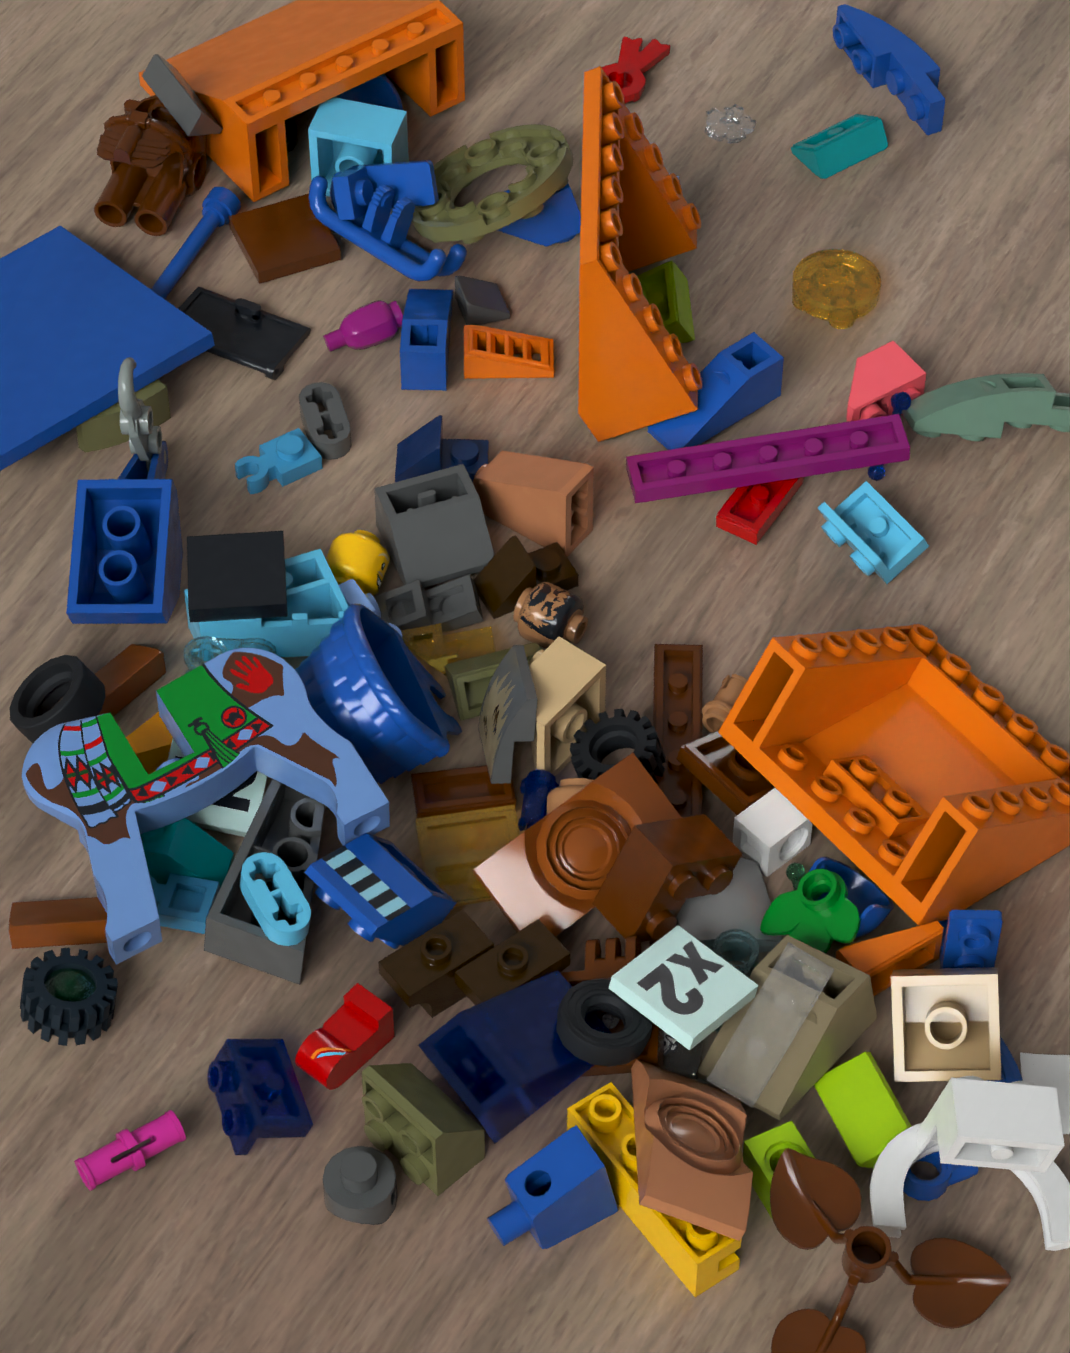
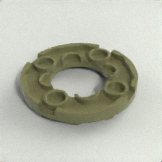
[412,124,573,244]

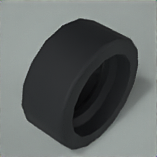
[9,655,106,743]

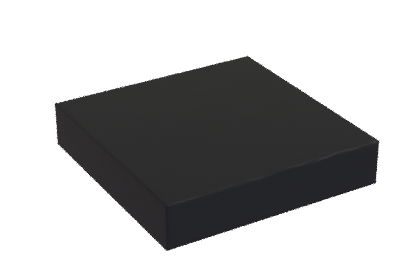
[187,531,288,623]

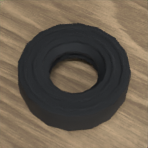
[556,978,652,1067]

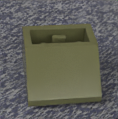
[361,1063,485,1196]

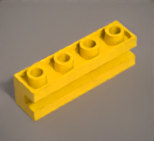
[567,1082,742,1297]

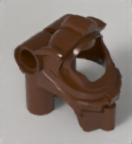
[94,95,207,236]

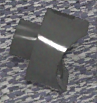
[322,1146,397,1225]

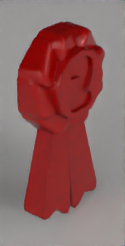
[602,36,670,104]

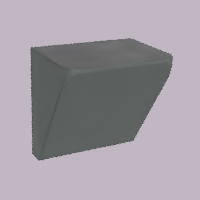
[455,276,510,325]

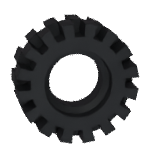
[570,709,666,784]

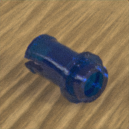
[518,770,559,831]

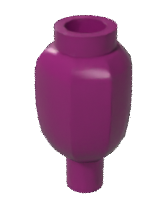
[323,300,403,352]

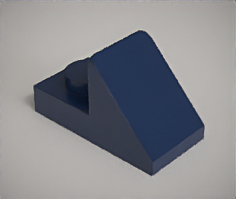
[395,415,489,483]

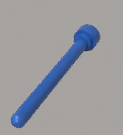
[151,187,241,299]

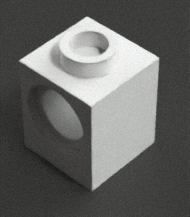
[732,788,812,877]

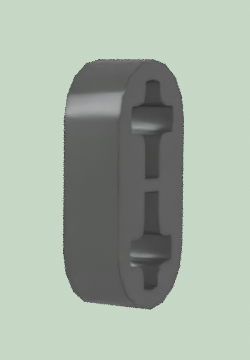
[299,382,351,460]

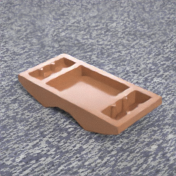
[631,1059,753,1241]

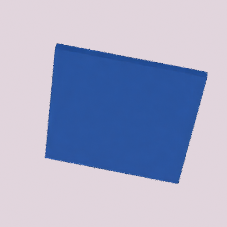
[0,226,215,471]

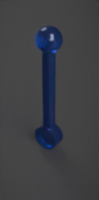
[867,392,911,481]

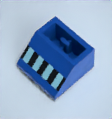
[304,833,457,949]

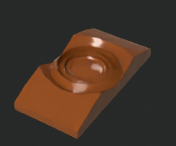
[472,752,682,937]

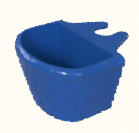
[295,604,462,784]

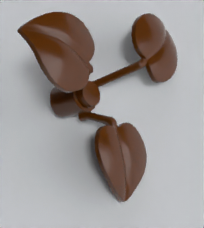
[770,1148,1011,1353]

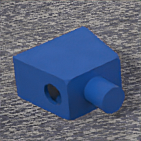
[487,1125,618,1249]

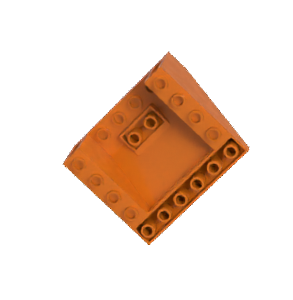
[139,0,465,202]
[578,66,702,442]
[718,624,1070,925]

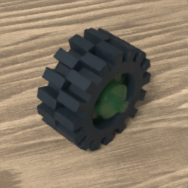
[20,948,118,1046]

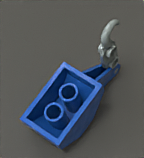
[66,357,183,624]

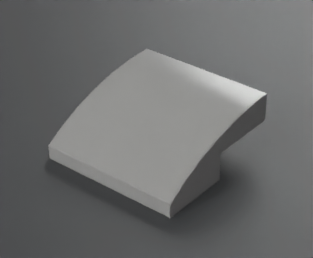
[675,858,782,957]

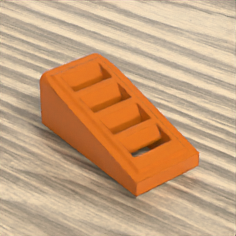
[464,325,554,379]
[836,921,944,996]

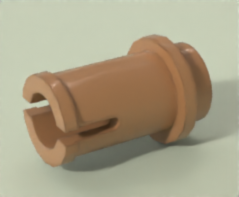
[702,674,748,733]

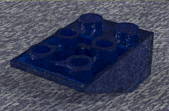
[418,970,612,1144]

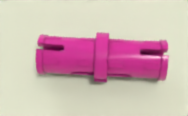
[74,1110,186,1191]

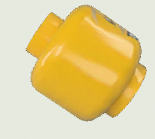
[326,530,390,596]

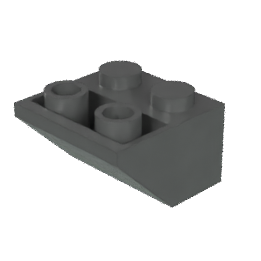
[374,464,495,588]

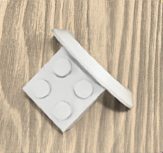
[870,1076,1070,1251]

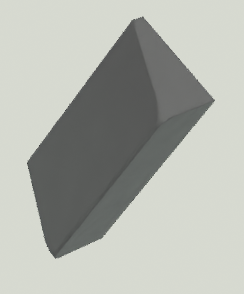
[142,54,223,136]

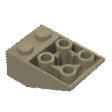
[697,935,877,1120]

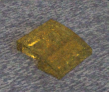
[415,805,520,907]

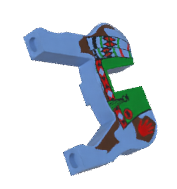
[22,648,390,965]

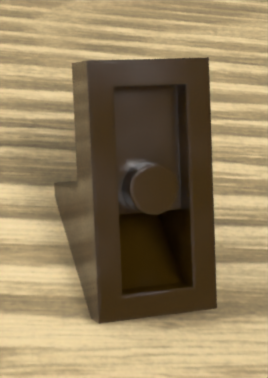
[473,535,579,619]

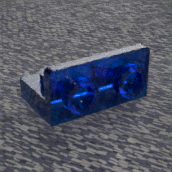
[207,1039,313,1155]

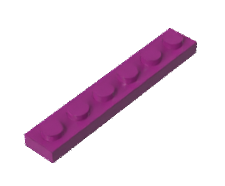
[626,414,910,504]

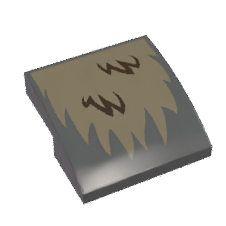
[478,645,538,784]

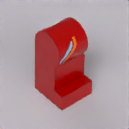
[295,983,395,1090]

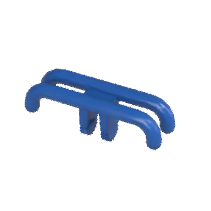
[308,171,467,282]

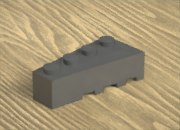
[204,779,325,985]

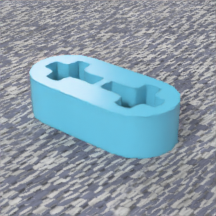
[240,852,311,946]

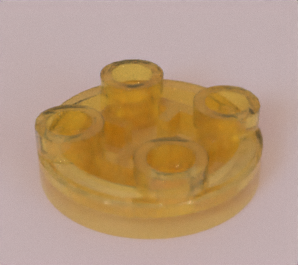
[792,249,881,329]

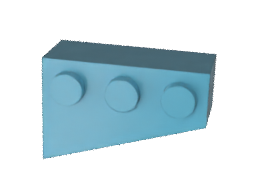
[184,548,349,661]

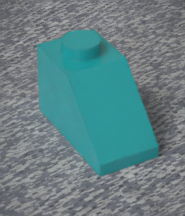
[140,818,234,888]

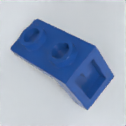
[332,160,439,221]
[938,910,1003,969]

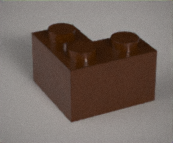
[592,814,743,942]

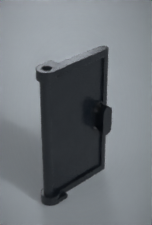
[178,287,311,380]

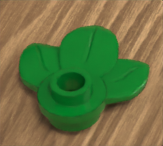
[760,869,861,954]

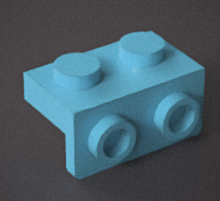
[818,481,929,584]

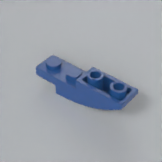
[833,4,945,135]

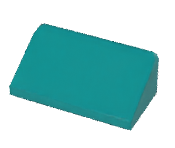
[791,114,888,179]

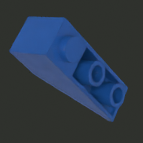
[400,289,453,391]
[648,332,784,450]

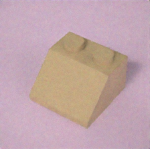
[528,636,606,787]
[891,967,1002,1082]

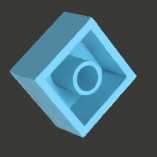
[308,97,409,209]

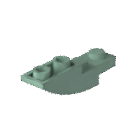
[902,373,1070,441]

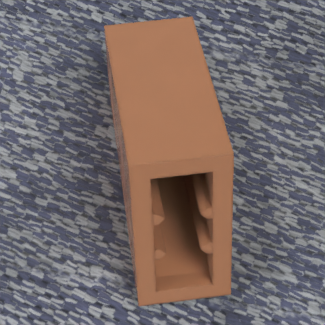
[473,451,594,557]

